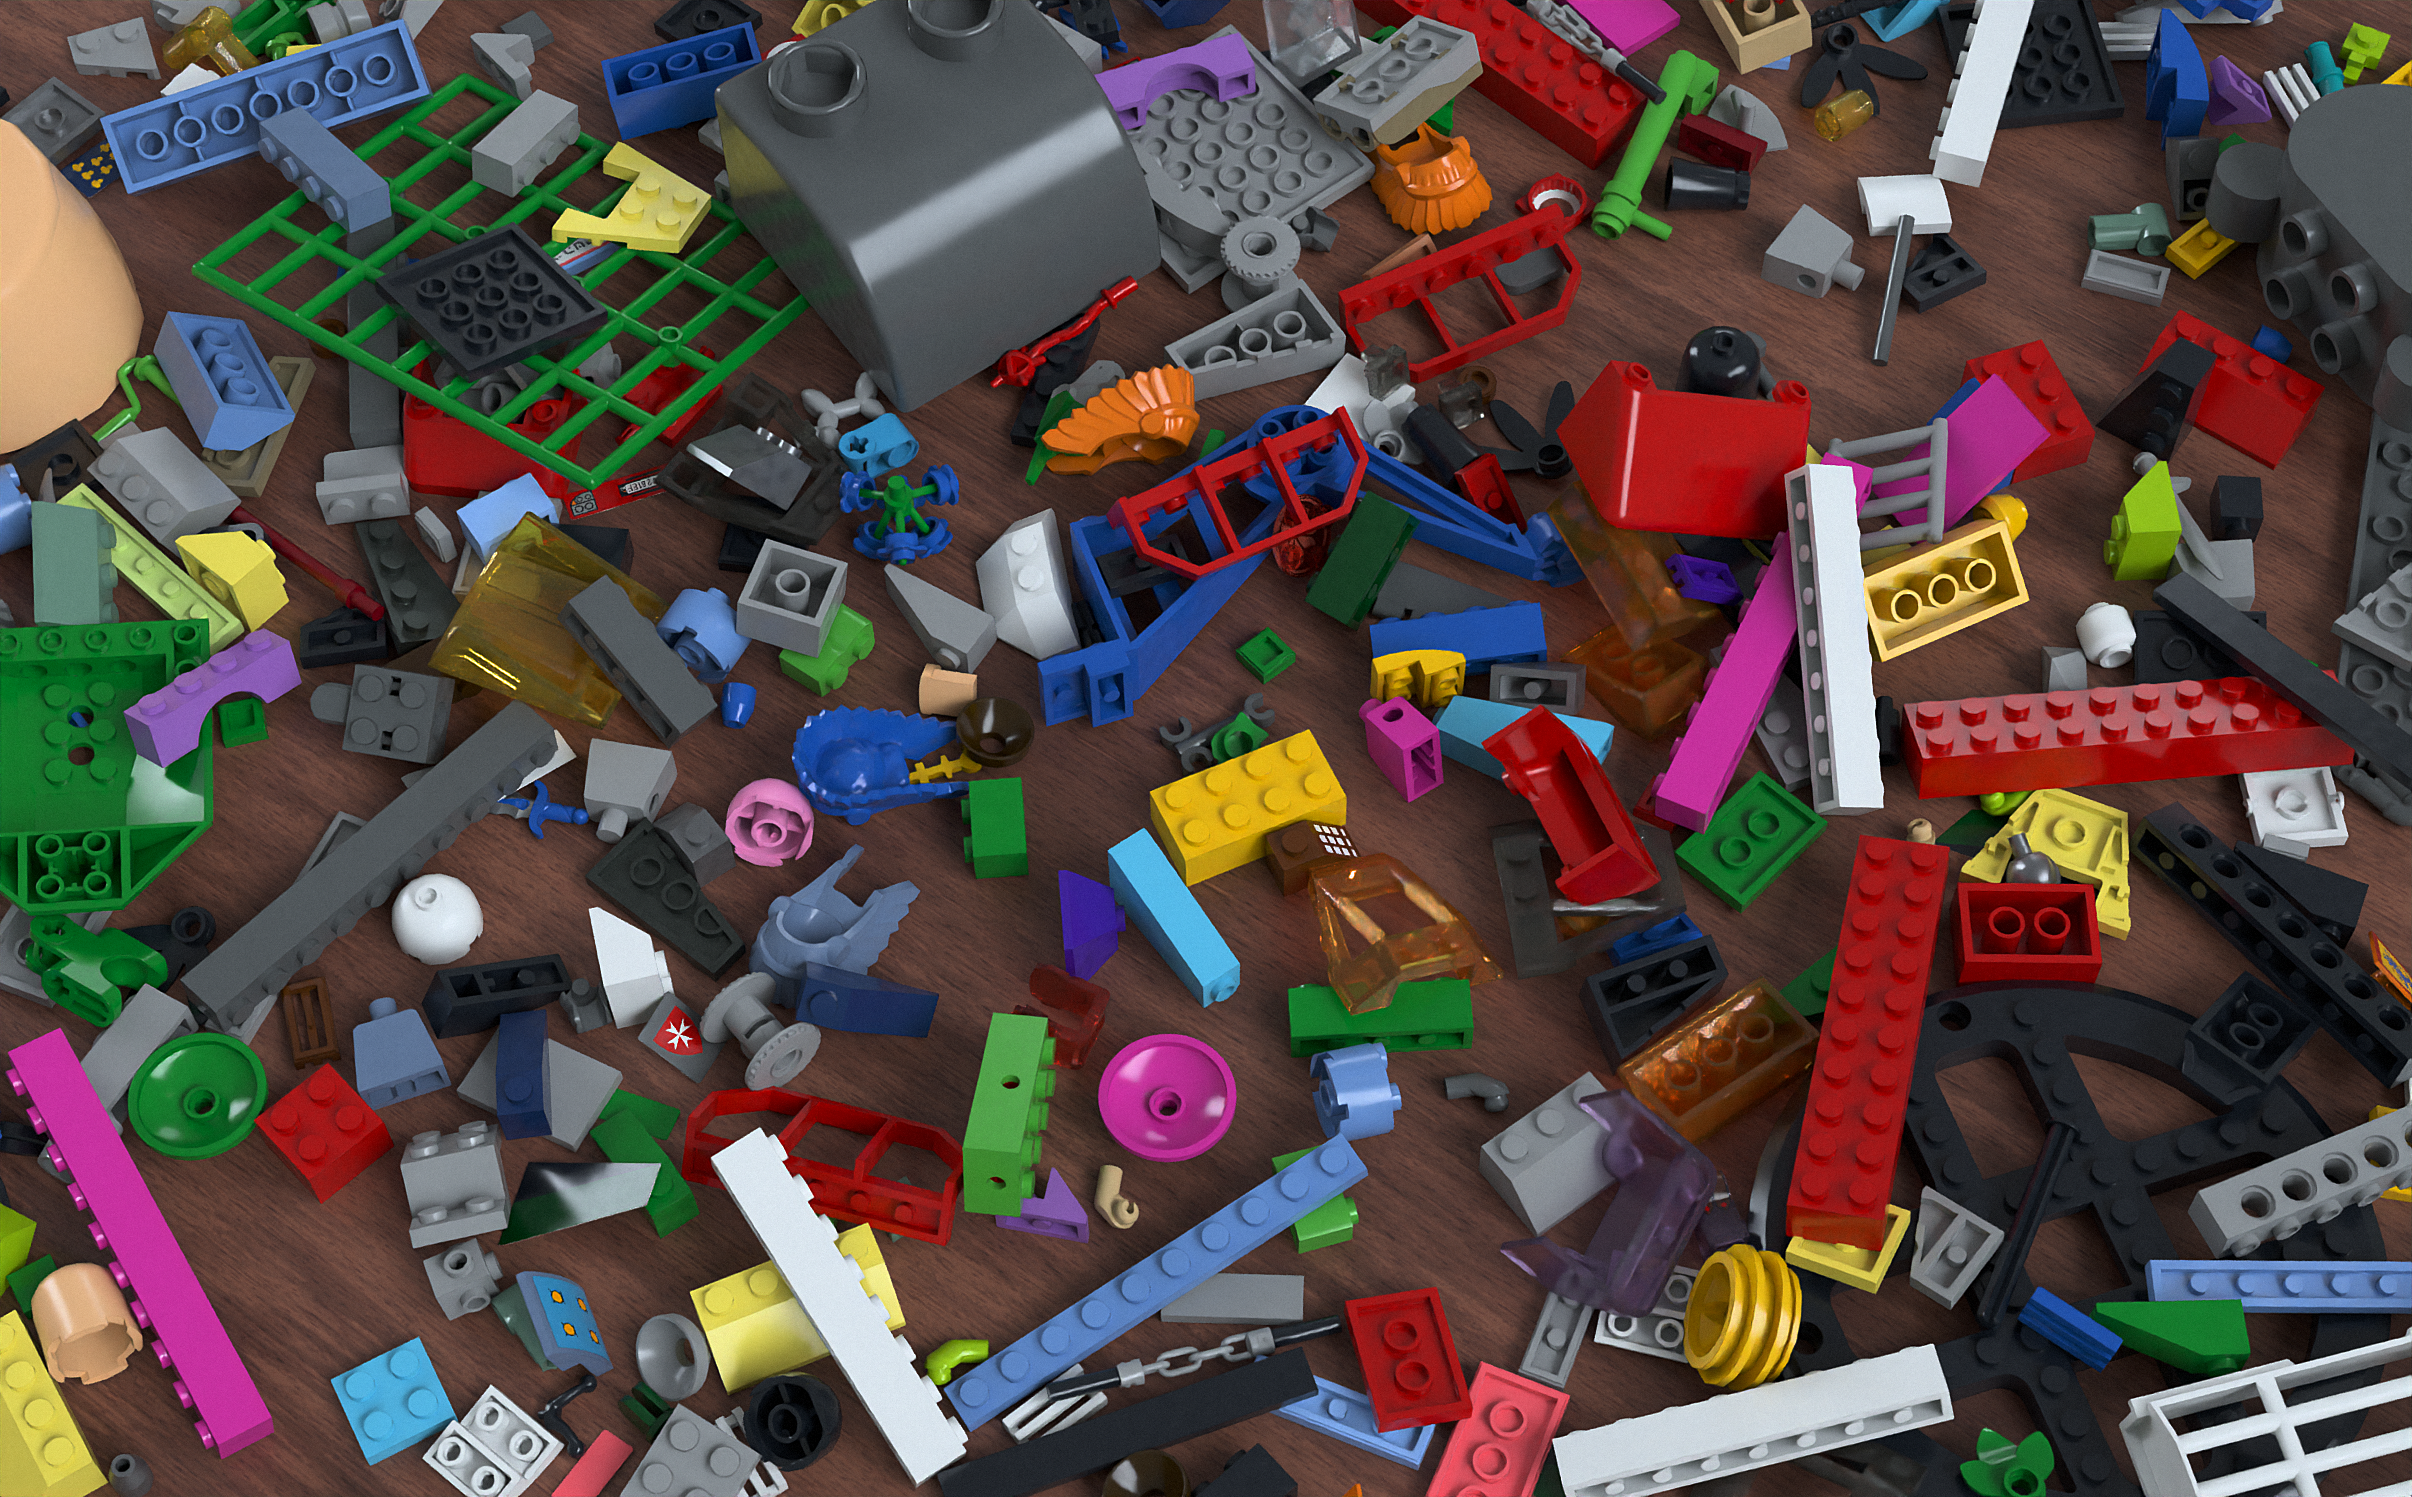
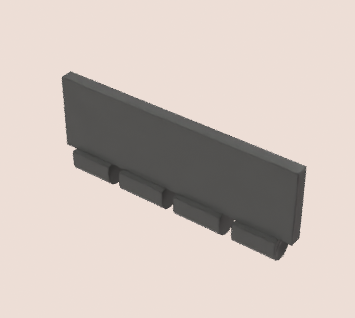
[1372,560,1547,624]

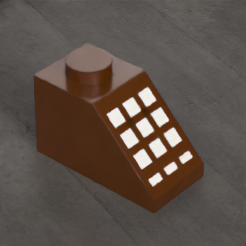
[1265,820,1364,897]

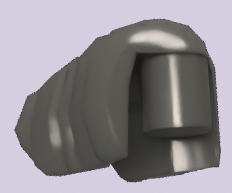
[1291,206,1340,253]
[559,978,613,1034]

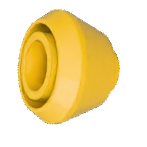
[1973,494,2028,543]

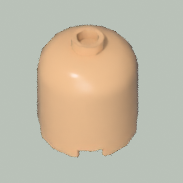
[31,1263,143,1385]

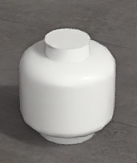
[2076,602,2136,668]

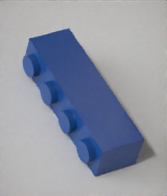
[1369,600,1547,677]

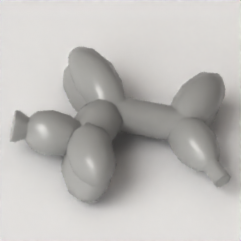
[792,371,886,459]

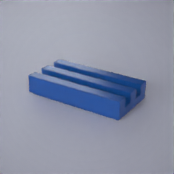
[2017,1286,2123,1373]

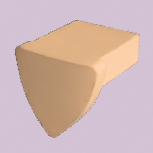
[919,663,977,717]

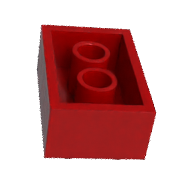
[1959,339,2096,484]
[1949,882,2103,987]

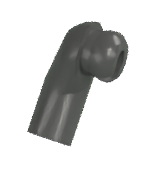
[1443,1072,1510,1112]

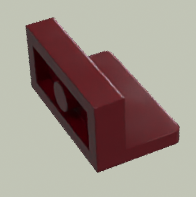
[1677,112,1768,175]

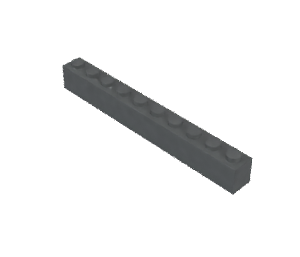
[180,697,559,1033]

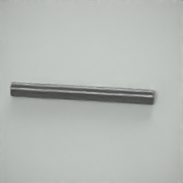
[1871,215,1915,367]

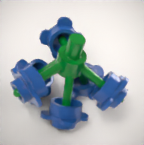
[839,464,959,566]

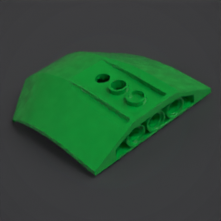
[0,618,214,916]

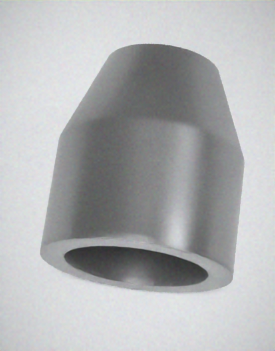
[108,1454,153,1497]

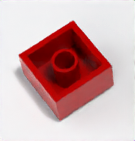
[253,1063,395,1204]

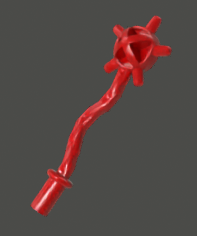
[990,275,1138,388]

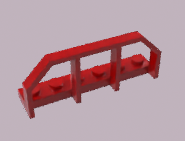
[1338,203,1582,384]
[1106,405,1369,581]
[681,1086,964,1246]

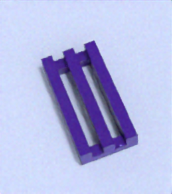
[1664,553,1744,606]

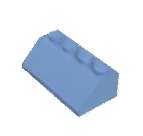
[153,311,295,451]

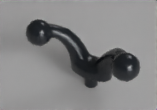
[538,1374,597,1459]

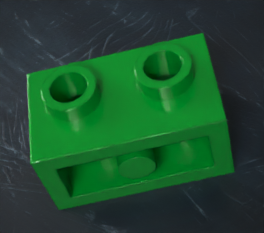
[961,777,1029,879]

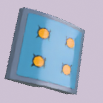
[515,1271,614,1377]

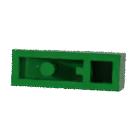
[589,1107,700,1239]
[2089,1299,2251,1378]

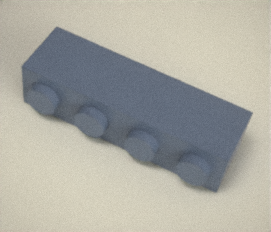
[258,106,392,233]

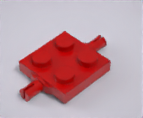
[615,345,723,449]

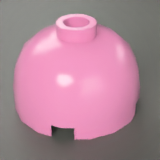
[725,778,814,867]

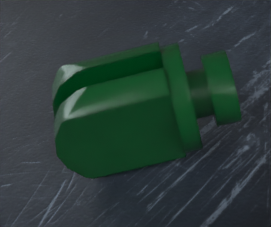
[617,1381,676,1445]

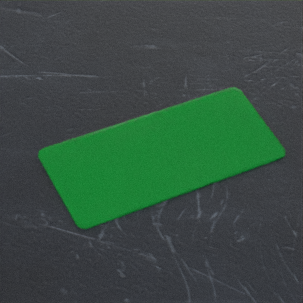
[598,1088,681,1141]

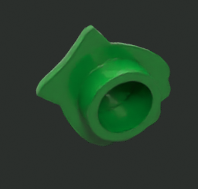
[1211,711,1269,765]

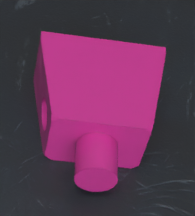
[1359,697,1444,803]

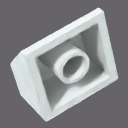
[589,907,675,1029]

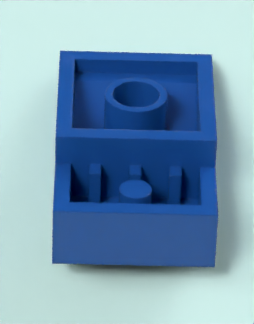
[2146,8,2209,151]

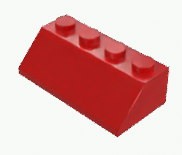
[2135,309,2325,470]

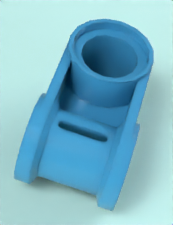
[839,413,919,479]

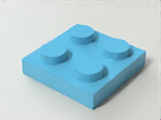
[331,1337,459,1466]

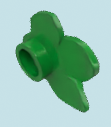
[1959,1427,2054,1497]

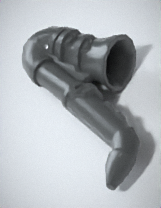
[2329,762,2412,827]

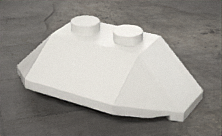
[976,508,1082,662]

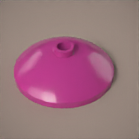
[1098,1034,1237,1162]

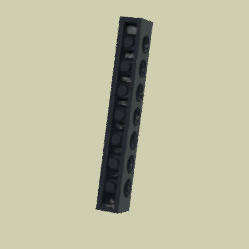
[2129,801,2412,1090]

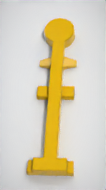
[909,753,982,784]

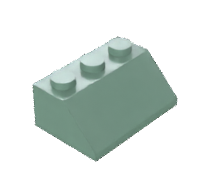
[31,501,119,627]

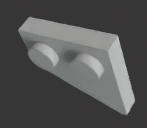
[67,17,161,80]
[1910,1186,2004,1310]

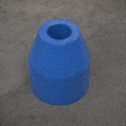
[2250,324,2293,364]
[719,682,757,729]

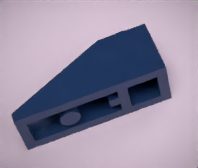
[795,961,939,1038]
[496,1009,553,1140]

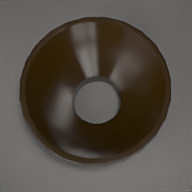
[955,697,1035,768]
[1102,1450,1191,1497]

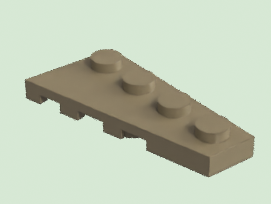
[200,356,317,497]

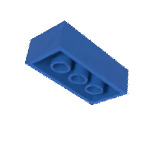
[601,21,762,141]

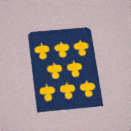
[60,138,121,197]

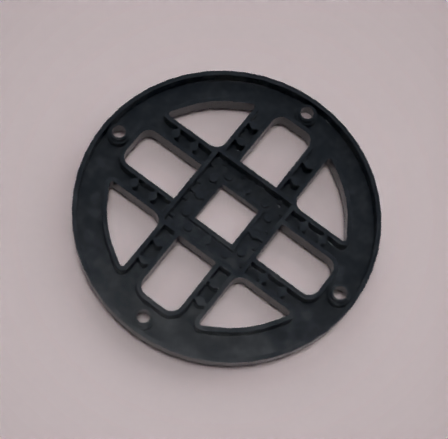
[1745,979,2391,1497]

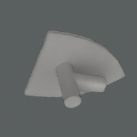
[1708,84,1788,152]

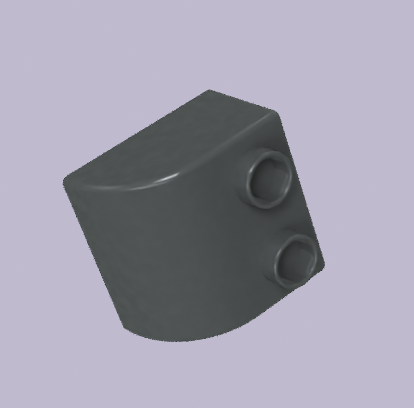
[714,0,1161,412]

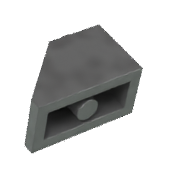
[1489,661,1586,715]
[652,802,736,888]

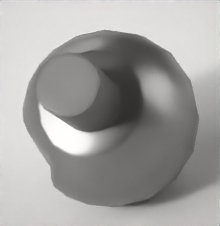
[2005,832,2061,884]

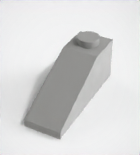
[884,563,997,674]

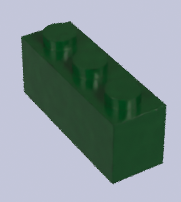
[1304,490,1420,631]

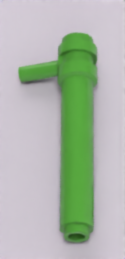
[1591,50,1698,241]

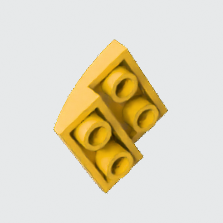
[1370,650,1466,708]

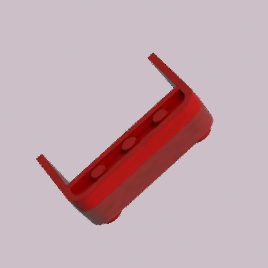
[403,357,588,500]
[1481,704,1662,907]

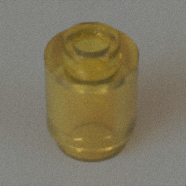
[1814,89,1873,142]

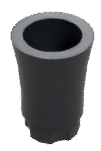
[1664,156,1751,211]
[1401,403,1488,495]

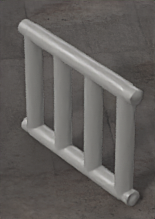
[1827,418,1948,552]

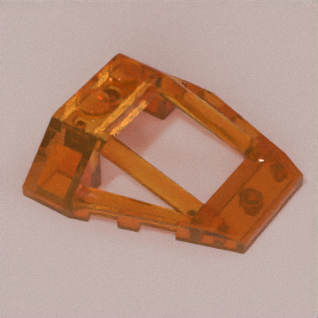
[1305,852,1505,1016]

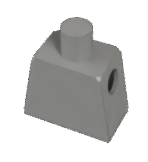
[1761,204,1865,299]
[2166,539,2255,611]
[584,738,678,844]

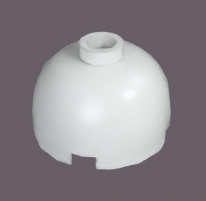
[392,874,483,965]

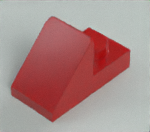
[1454,453,1527,531]

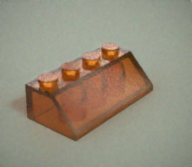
[1617,975,1820,1160]

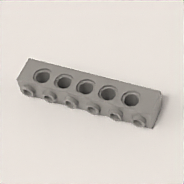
[2188,1104,2412,1259]

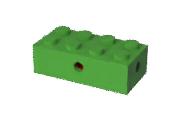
[963,1012,1056,1217]

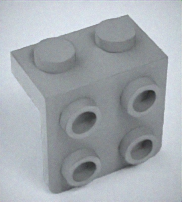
[316,444,410,525]

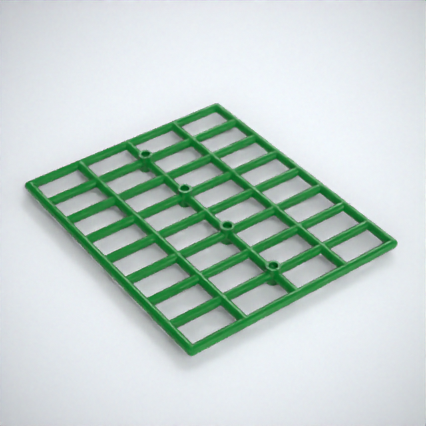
[191,73,811,490]

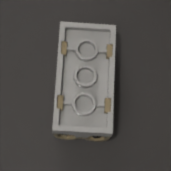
[1313,15,1483,152]

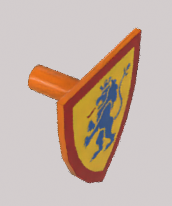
[2368,930,2412,1010]

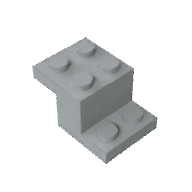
[400,1121,512,1248]

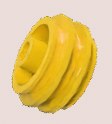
[1683,1244,1802,1392]

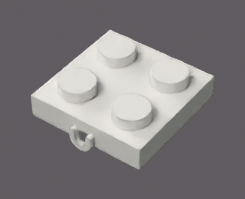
[2238,766,2348,847]

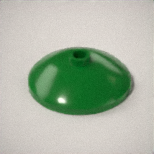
[128,1033,268,1160]

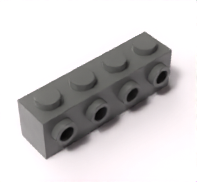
[557,575,718,749]

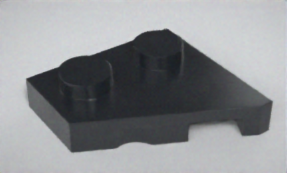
[1901,233,1987,314]
[300,591,389,669]

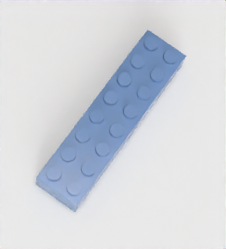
[100,18,434,197]

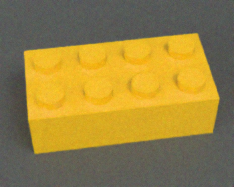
[1862,519,2029,662]
[1150,729,1347,887]

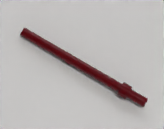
[228,505,385,621]

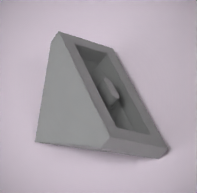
[2041,646,2087,693]

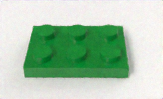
[1673,770,1828,914]

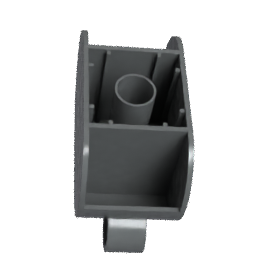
[2205,84,2412,434]

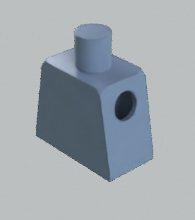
[353,997,452,1110]

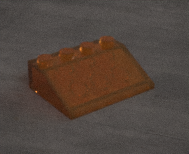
[1546,480,1725,652]

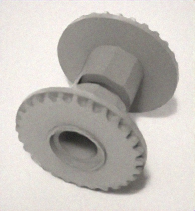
[1220,215,1301,313]
[699,971,821,1091]

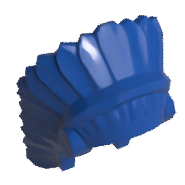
[792,704,969,825]

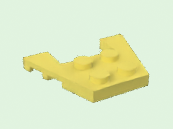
[552,141,711,253]
[1958,788,2131,941]

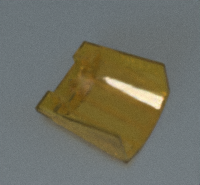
[427,511,671,730]

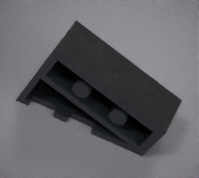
[2095,337,2218,464]
[1578,934,1729,1076]

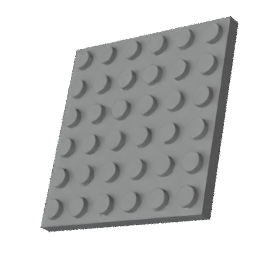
[1125,24,1376,294]

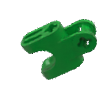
[25,914,168,1028]

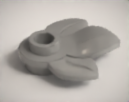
[1362,398,1425,465]

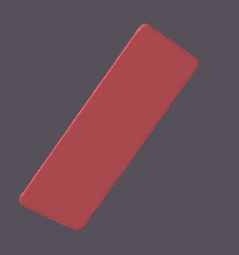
[551,1430,633,1497]

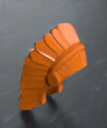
[1352,122,1493,236]
[1040,363,1200,476]

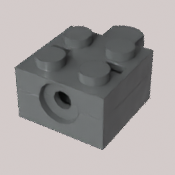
[310,664,455,764]

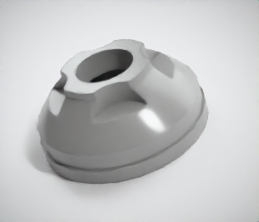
[636,1313,711,1402]

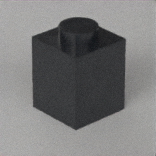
[2209,475,2264,543]

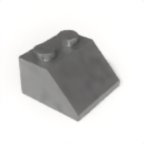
[686,424,812,511]

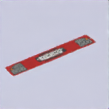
[563,455,722,520]

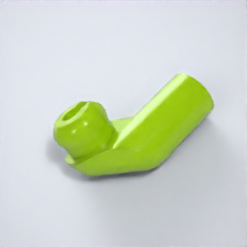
[1980,790,2035,816]
[924,1339,989,1385]

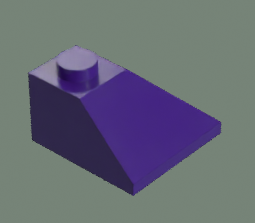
[1058,870,1126,993]

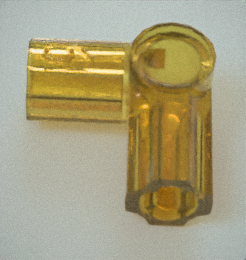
[161,6,261,76]

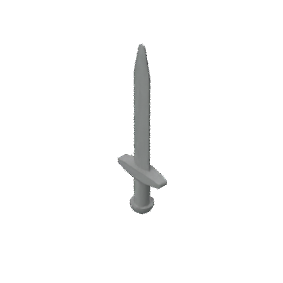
[2132,452,2224,580]

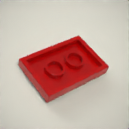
[1343,1287,1473,1433]

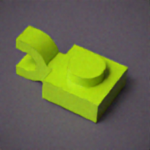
[2338,22,2391,86]

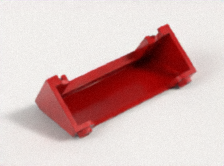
[1556,360,1812,541]

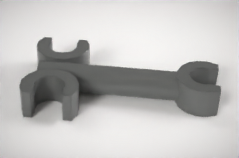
[1159,692,1275,777]

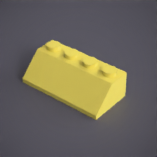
[690,1223,906,1395]
[0,1310,108,1497]

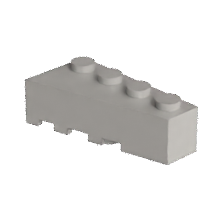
[1163,278,1346,401]

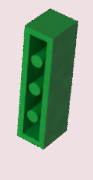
[1287,977,1474,1058]

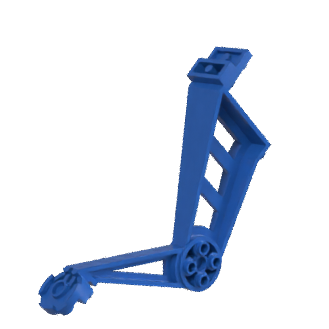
[1037,405,1612,728]

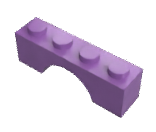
[1094,32,1256,130]
[123,628,302,768]

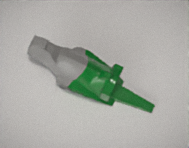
[1025,360,1125,485]

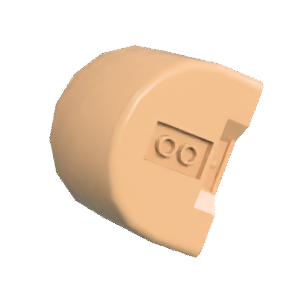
[0,118,144,455]

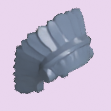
[748,844,920,1009]

